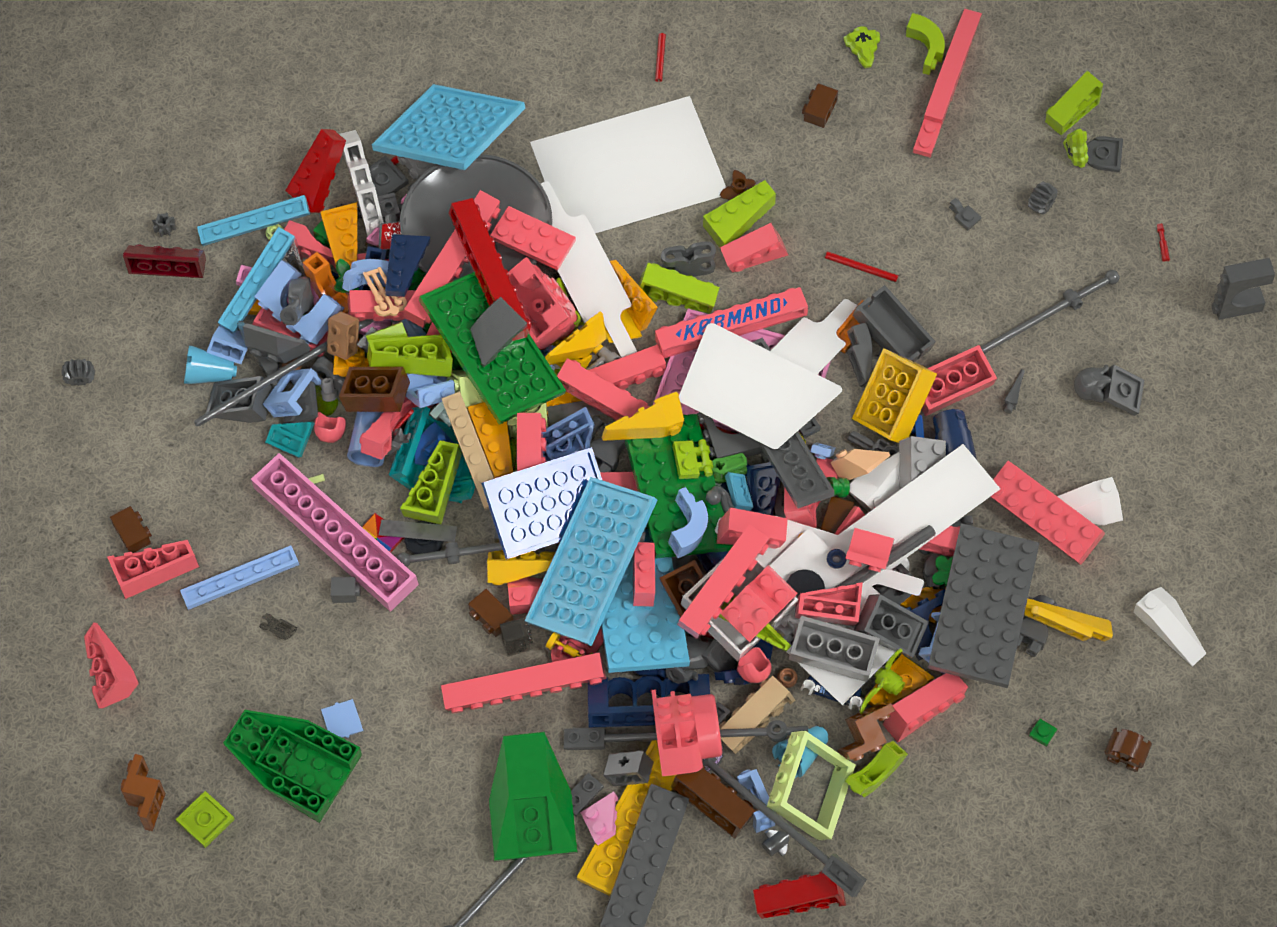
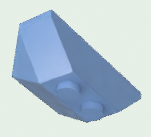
[543,407,595,462]

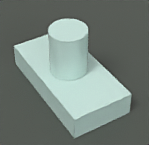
[430,402,451,427]

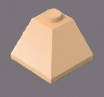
[830,449,890,480]

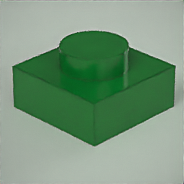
[1029,719,1057,747]

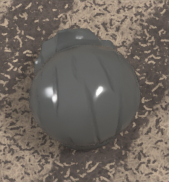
[1074,364,1111,403]

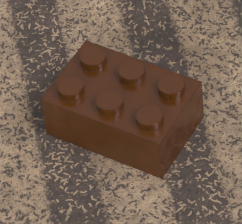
[339,367,410,412]

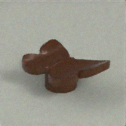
[720,170,756,200]

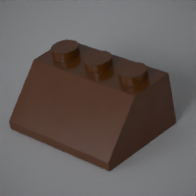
[659,560,704,618]

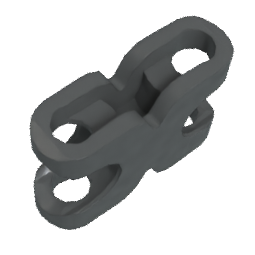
[661,242,716,277]

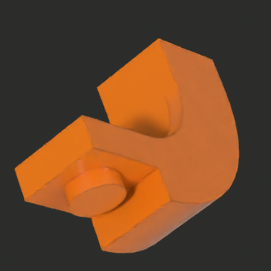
[302,252,348,314]

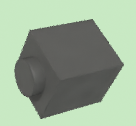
[331,577,361,603]

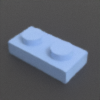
[810,442,836,459]

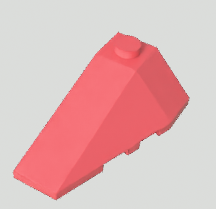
[508,576,543,615]

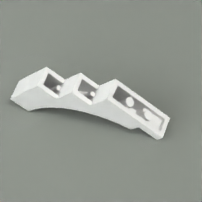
[339,130,384,237]

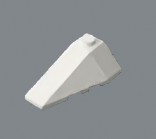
[849,452,900,512]
[1057,477,1123,525]
[1133,587,1206,667]

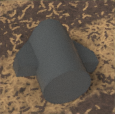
[762,830,789,856]

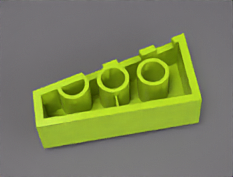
[638,263,720,314]

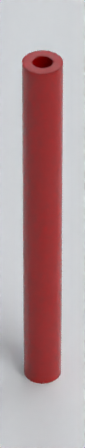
[825,251,899,282]

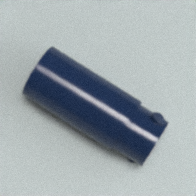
[932,409,977,460]

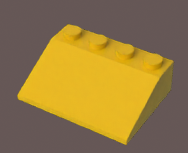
[852,348,937,443]

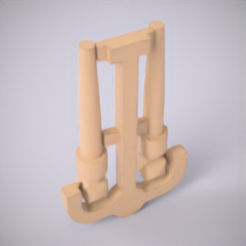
[363,267,407,317]

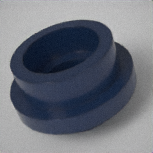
[826,549,847,569]

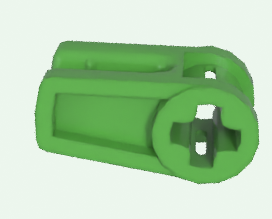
[712,453,747,484]

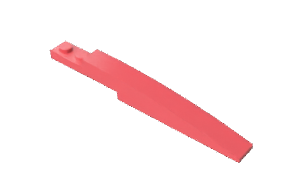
[913,9,982,158]

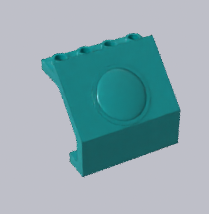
[389,406,475,504]

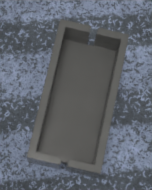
[852,285,936,362]

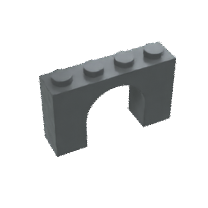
[1212,258,1275,320]
[697,412,762,465]

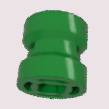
[827,477,850,497]

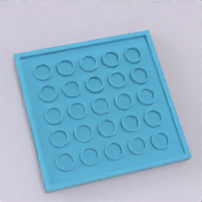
[372,84,525,170]

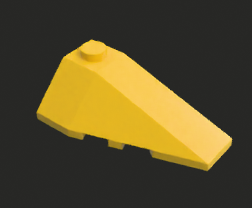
[545,311,607,365]
[601,391,684,441]
[487,550,556,585]

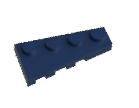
[747,462,780,516]

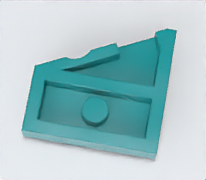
[265,422,315,458]

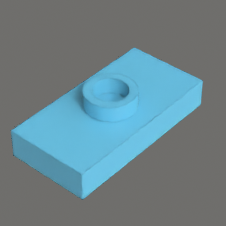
[725,472,753,511]

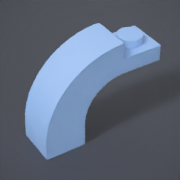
[342,259,389,291]
[668,487,708,558]

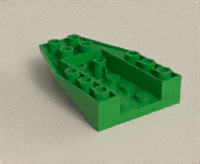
[223,710,362,823]
[489,732,578,862]

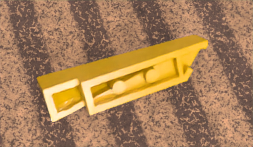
[1024,598,1113,642]

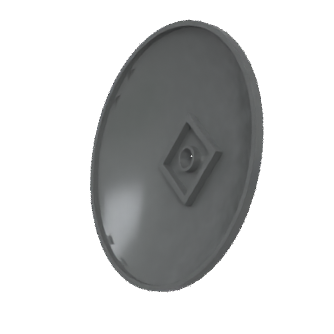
[400,155,553,281]

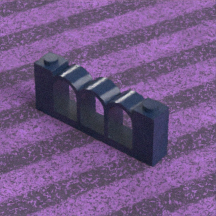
[588,674,710,728]

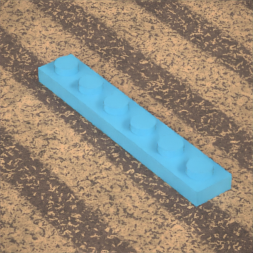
[197,195,310,246]
[218,227,295,333]

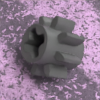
[152,213,176,237]

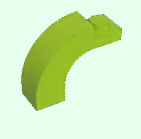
[906,13,945,75]
[845,741,908,797]

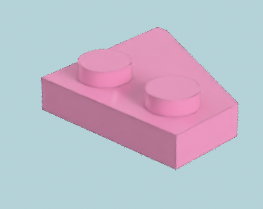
[580,792,618,845]

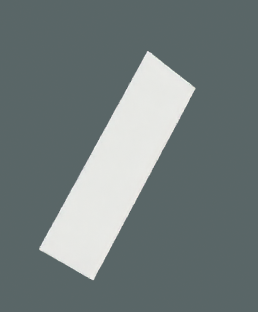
[839,444,1000,570]

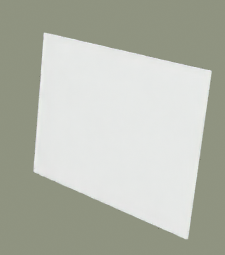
[530,96,726,233]

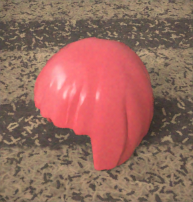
[314,412,346,443]
[737,647,771,683]

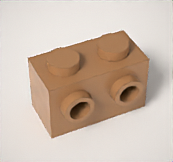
[327,312,359,360]

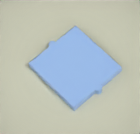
[321,699,363,738]

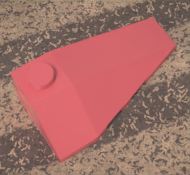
[84,623,139,708]

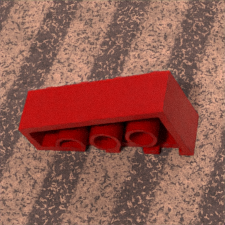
[285,129,346,213]
[753,871,846,919]

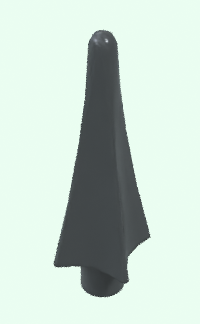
[1004,369,1025,414]

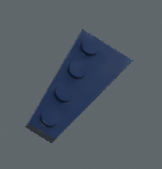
[385,234,430,297]

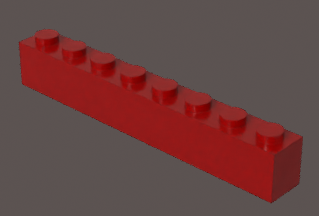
[449,198,531,341]

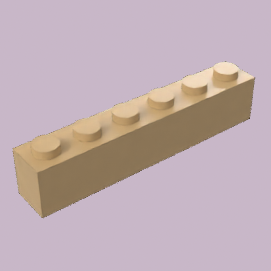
[441,391,494,510]

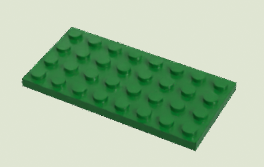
[419,272,566,425]
[625,414,733,558]

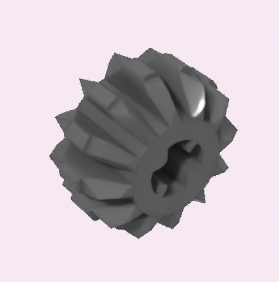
[1028,181,1058,215]
[61,359,95,386]

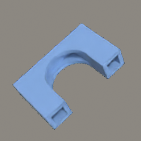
[254,260,344,345]

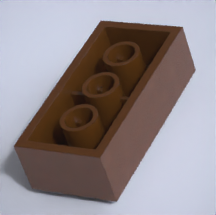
[671,765,756,838]

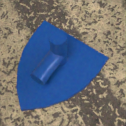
[415,422,454,466]

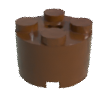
[1104,728,1152,772]

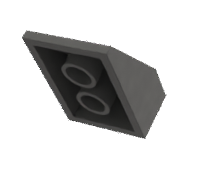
[206,376,274,423]
[853,594,929,658]

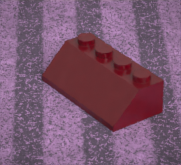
[123,244,206,278]

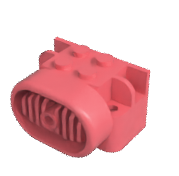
[508,257,577,350]
[651,690,722,776]

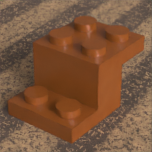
[837,702,895,761]
[120,754,166,831]

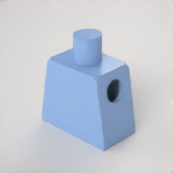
[207,325,248,364]

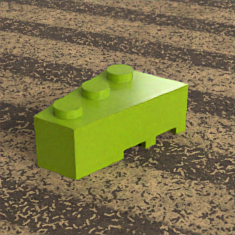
[1045,71,1103,135]

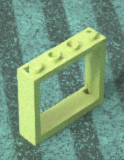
[767,731,856,840]

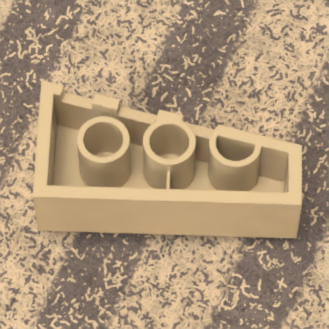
[719,676,795,754]

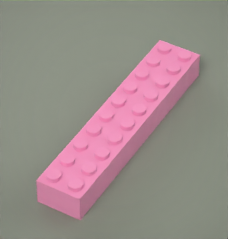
[251,453,419,612]

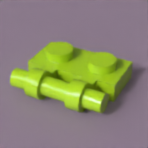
[672,439,713,479]

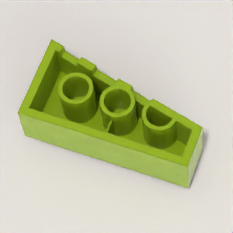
[703,180,776,248]
[367,335,453,377]
[400,440,462,524]

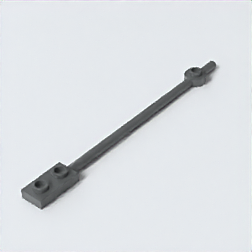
[564,720,808,750]
[702,758,867,897]
[444,773,604,927]

